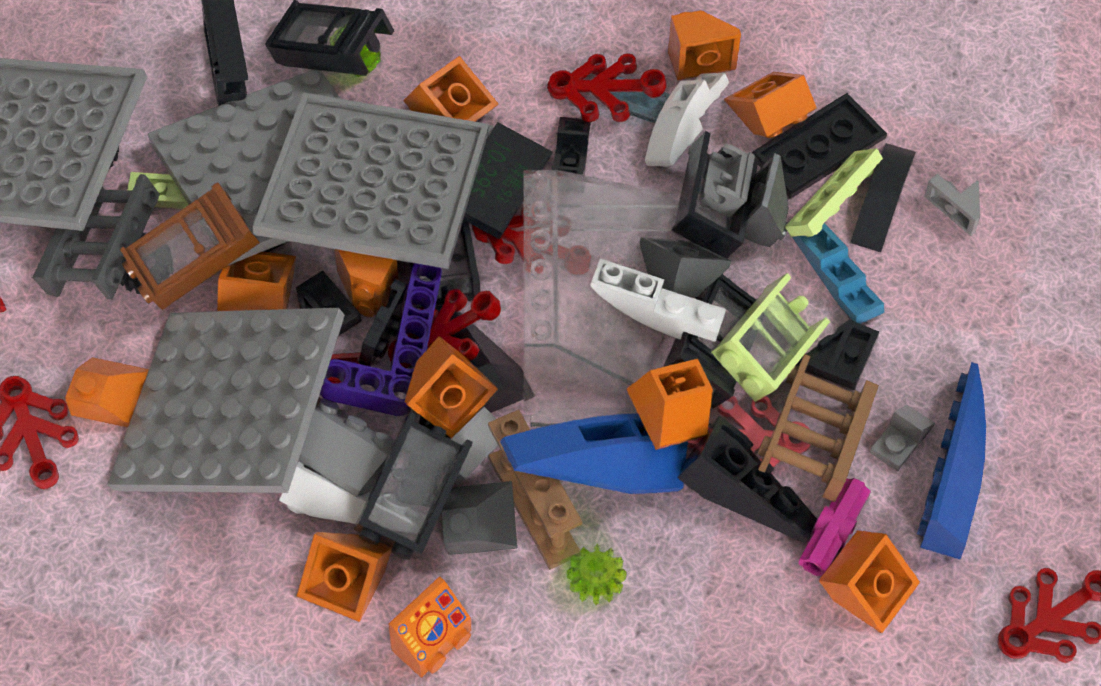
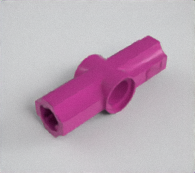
[798,478,871,576]

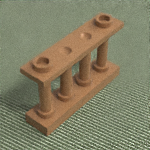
[757,354,879,502]
[488,409,583,570]

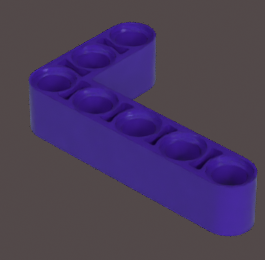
[320,263,442,416]

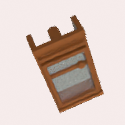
[120,182,260,310]

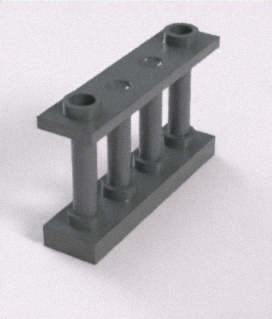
[32,174,160,300]

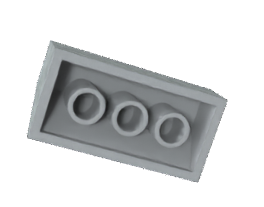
[298,397,402,497]

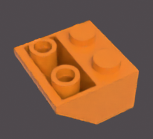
[626,359,713,450]

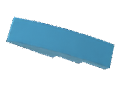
[792,223,884,324]

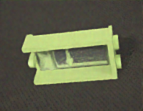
[711,273,830,402]

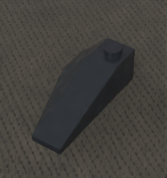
[431,304,535,415]
[677,416,817,543]

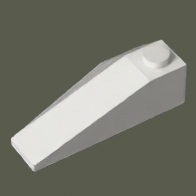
[279,461,426,534]

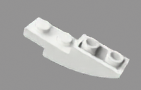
[645,73,729,167]
[590,258,726,342]

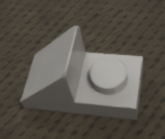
[924,174,980,236]
[870,405,935,471]

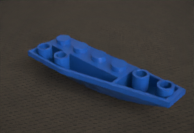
[917,362,986,559]
[500,413,688,494]

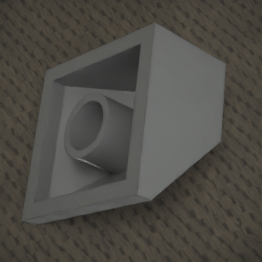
[744,153,789,247]
[639,237,731,297]
[442,481,518,555]

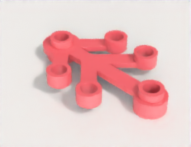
[687,396,811,468]

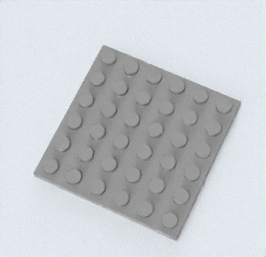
[0,58,147,231]
[148,70,341,266]
[253,93,489,269]
[107,308,345,493]

